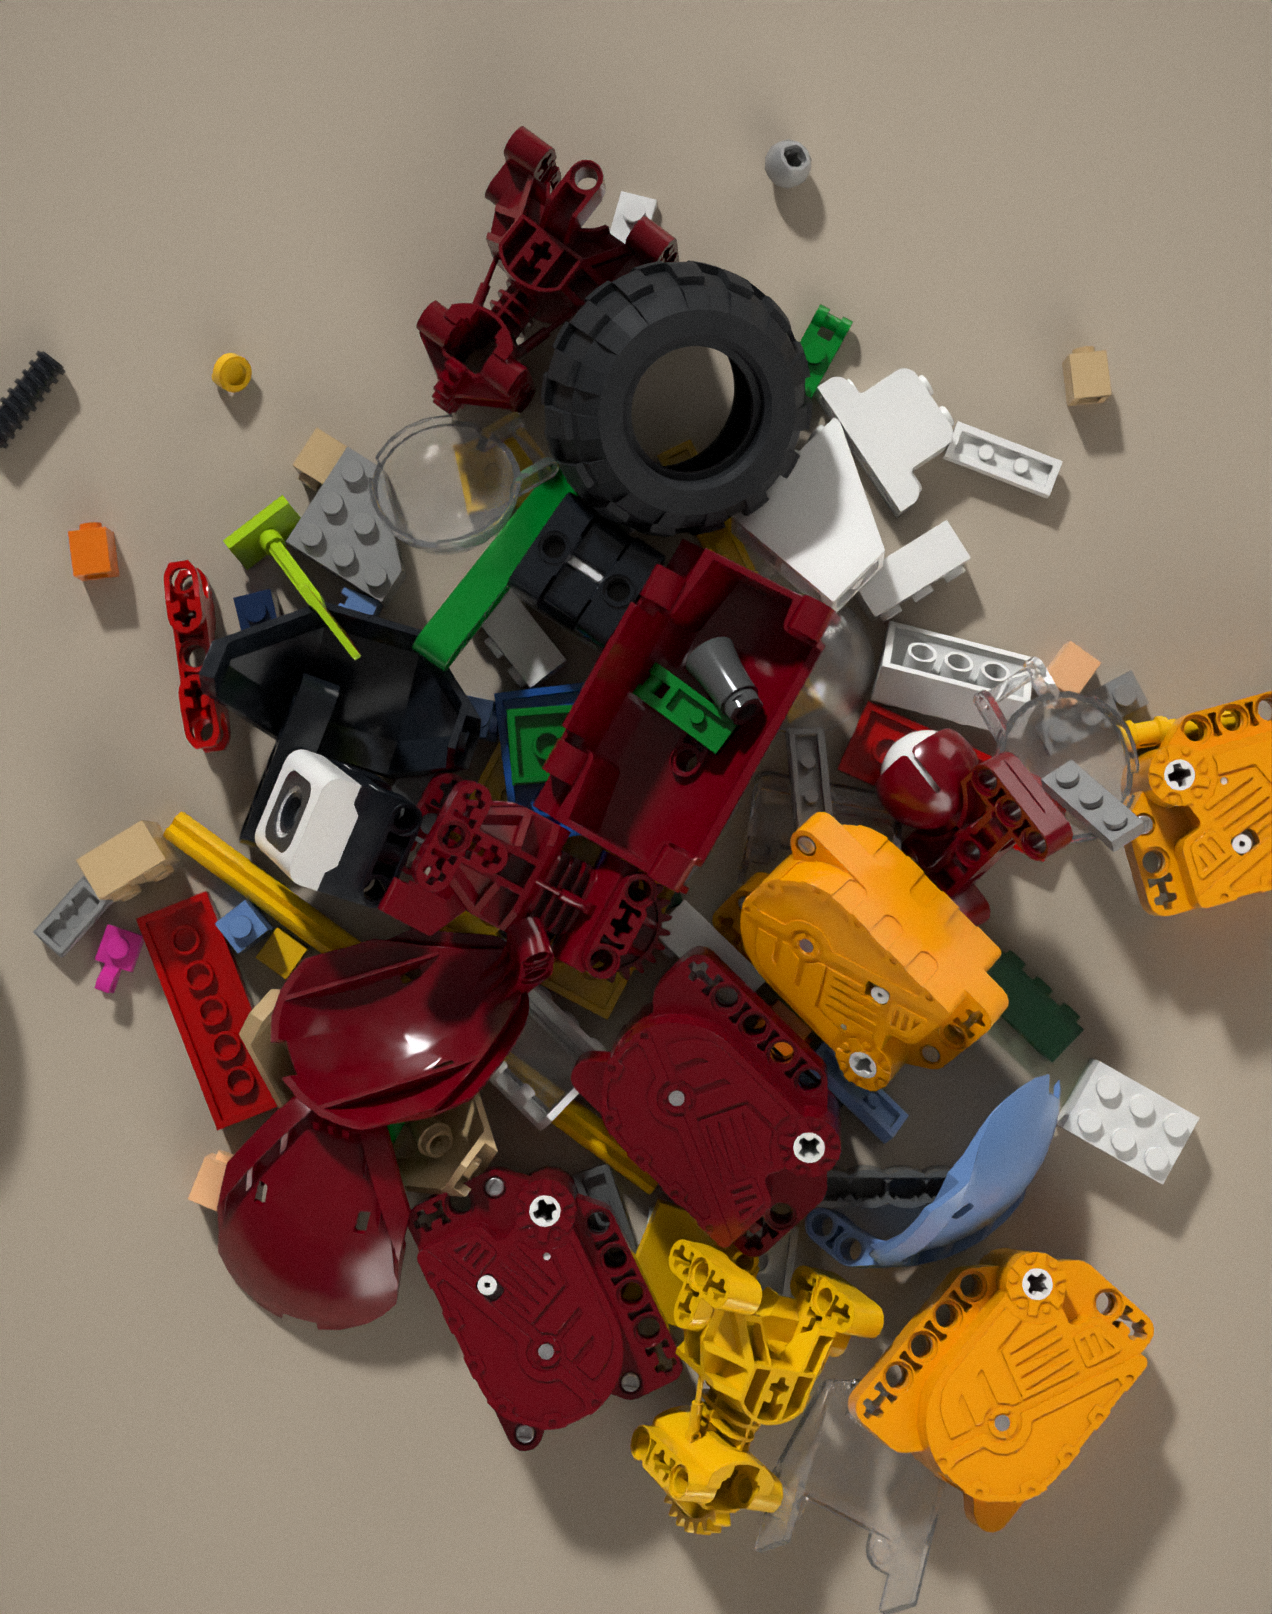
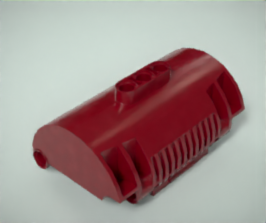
[533,538,841,894]

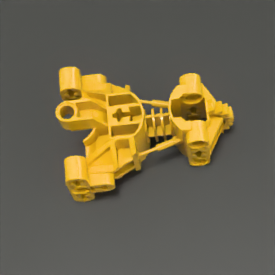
[630,1239,884,1536]

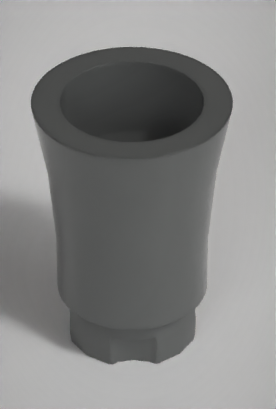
[686,637,763,725]

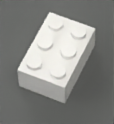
[1056,1058,1200,1185]

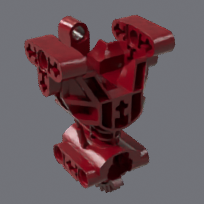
[416,126,679,416]
[378,772,672,983]

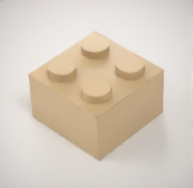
[76,820,181,902]

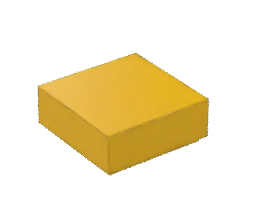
[255,927,310,979]

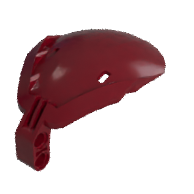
[270,917,555,1131]
[217,1096,411,1330]

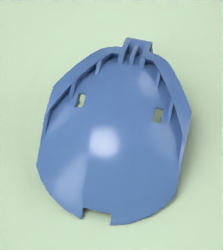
[805,1074,1061,1269]

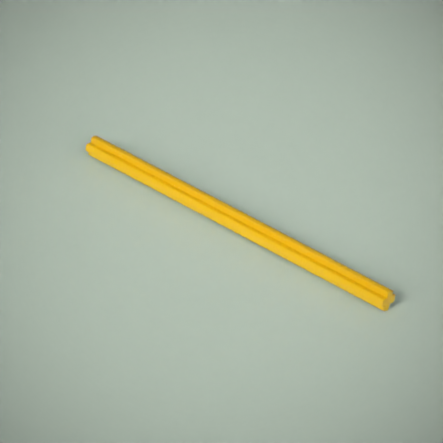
[163,811,658,1195]

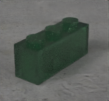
[987,949,1084,1062]

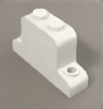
[814,368,954,518]

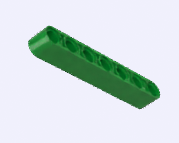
[412,462,581,671]

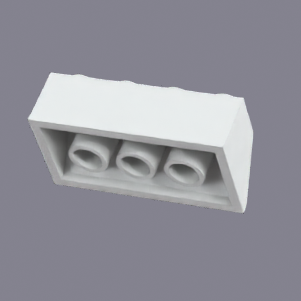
[871,620,1034,737]

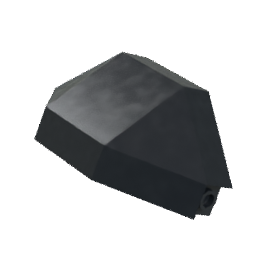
[199,602,481,778]

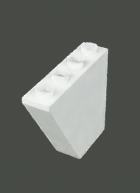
[731,417,885,613]

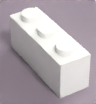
[854,520,971,622]
[481,589,567,689]
[658,900,765,1002]

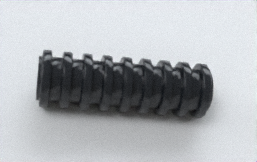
[0,351,66,449]

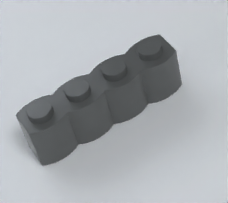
[817,1165,952,1209]

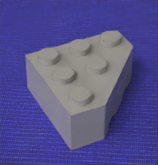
[286,446,406,608]

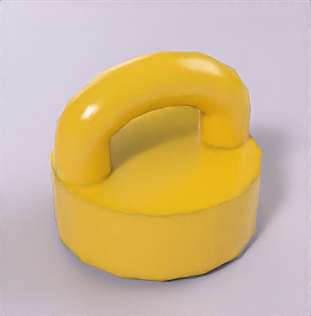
[211,353,252,393]

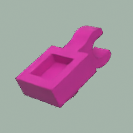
[94,924,144,993]

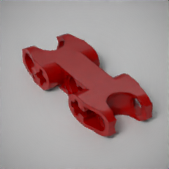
[164,560,231,753]

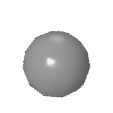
[765,139,812,189]

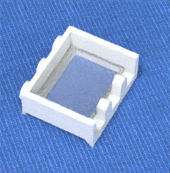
[489,985,606,1131]

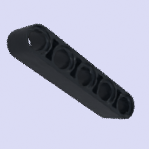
[239,673,340,849]

